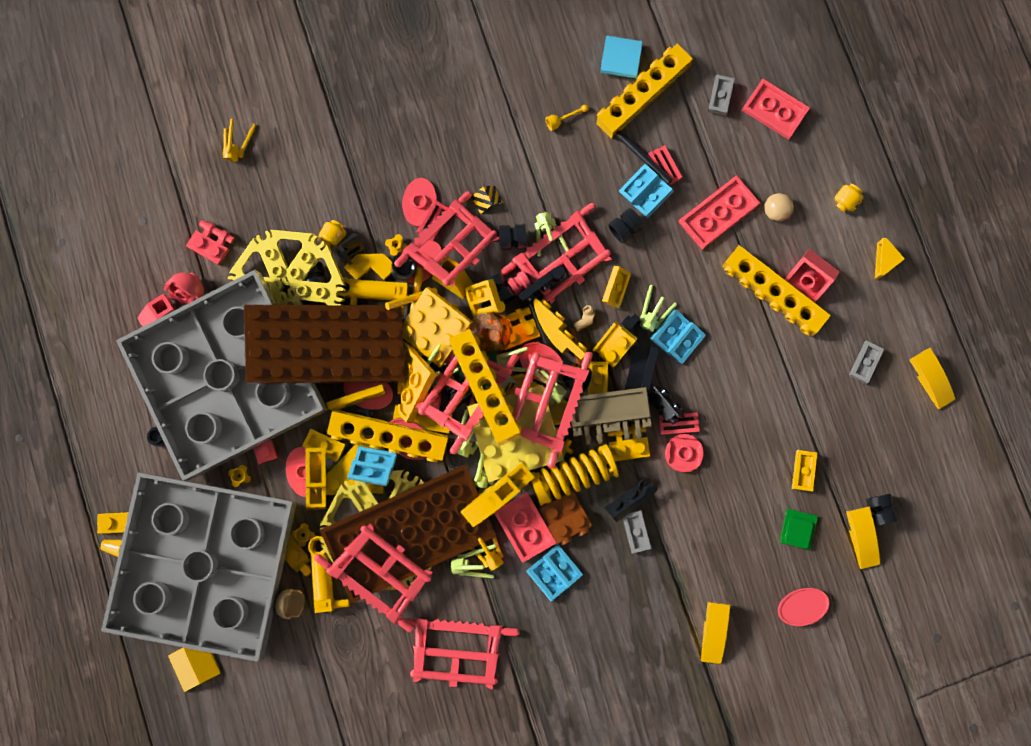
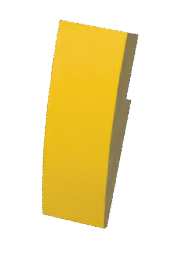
[909,348,955,409]
[306,448,326,510]
[846,507,880,569]
[701,602,730,664]

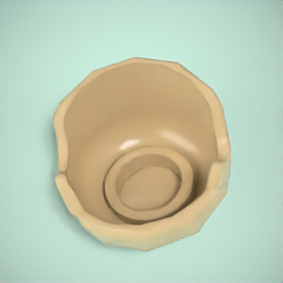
[764,193,794,222]
[275,589,305,620]

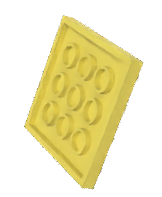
[467,385,564,482]

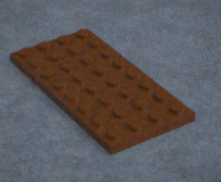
[243,305,405,384]
[319,465,497,604]

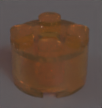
[468,313,513,352]

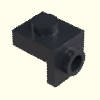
[336,232,365,265]
[621,313,640,346]

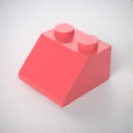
[784,248,840,303]

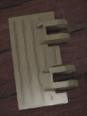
[572,387,652,445]

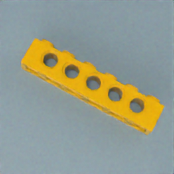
[596,44,693,139]
[722,245,831,336]
[448,329,522,447]
[327,409,448,462]

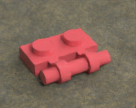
[186,220,235,266]

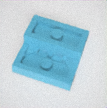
[600,36,642,78]
[619,164,674,219]
[650,310,706,364]
[348,446,397,486]
[526,544,583,602]

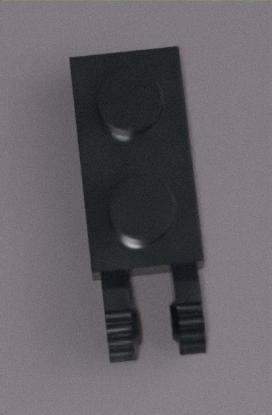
[519,265,565,304]
[605,477,658,522]

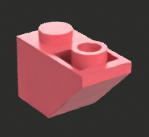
[137,294,177,327]

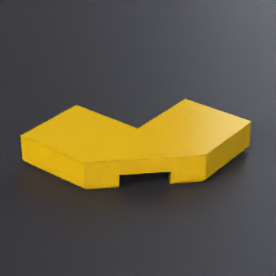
[344,254,392,281]

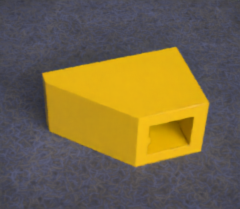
[432,256,474,299]

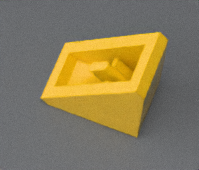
[875,238,904,279]

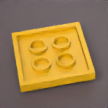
[402,287,473,368]

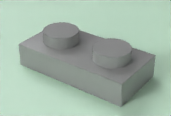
[708,74,735,116]
[849,341,884,384]
[622,511,651,554]

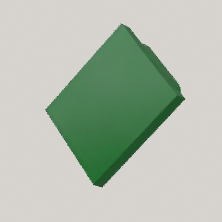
[779,508,818,550]

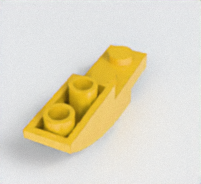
[533,298,588,361]
[460,461,535,527]

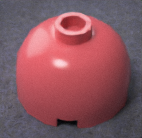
[164,272,204,306]

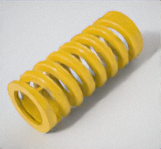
[531,444,619,506]

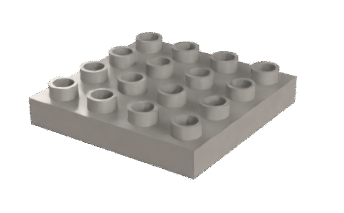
[116,270,328,481]
[101,473,297,662]

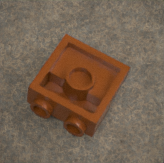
[539,491,592,545]

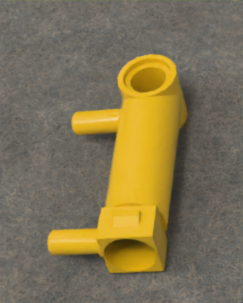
[338,277,409,317]
[308,536,350,613]

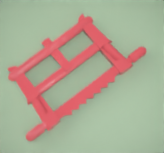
[394,191,500,287]
[501,203,612,304]
[416,350,519,454]
[512,352,593,469]
[314,523,433,632]
[398,618,520,689]

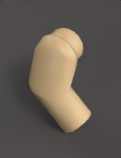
[573,305,595,332]

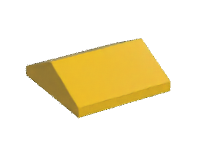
[168,647,221,692]

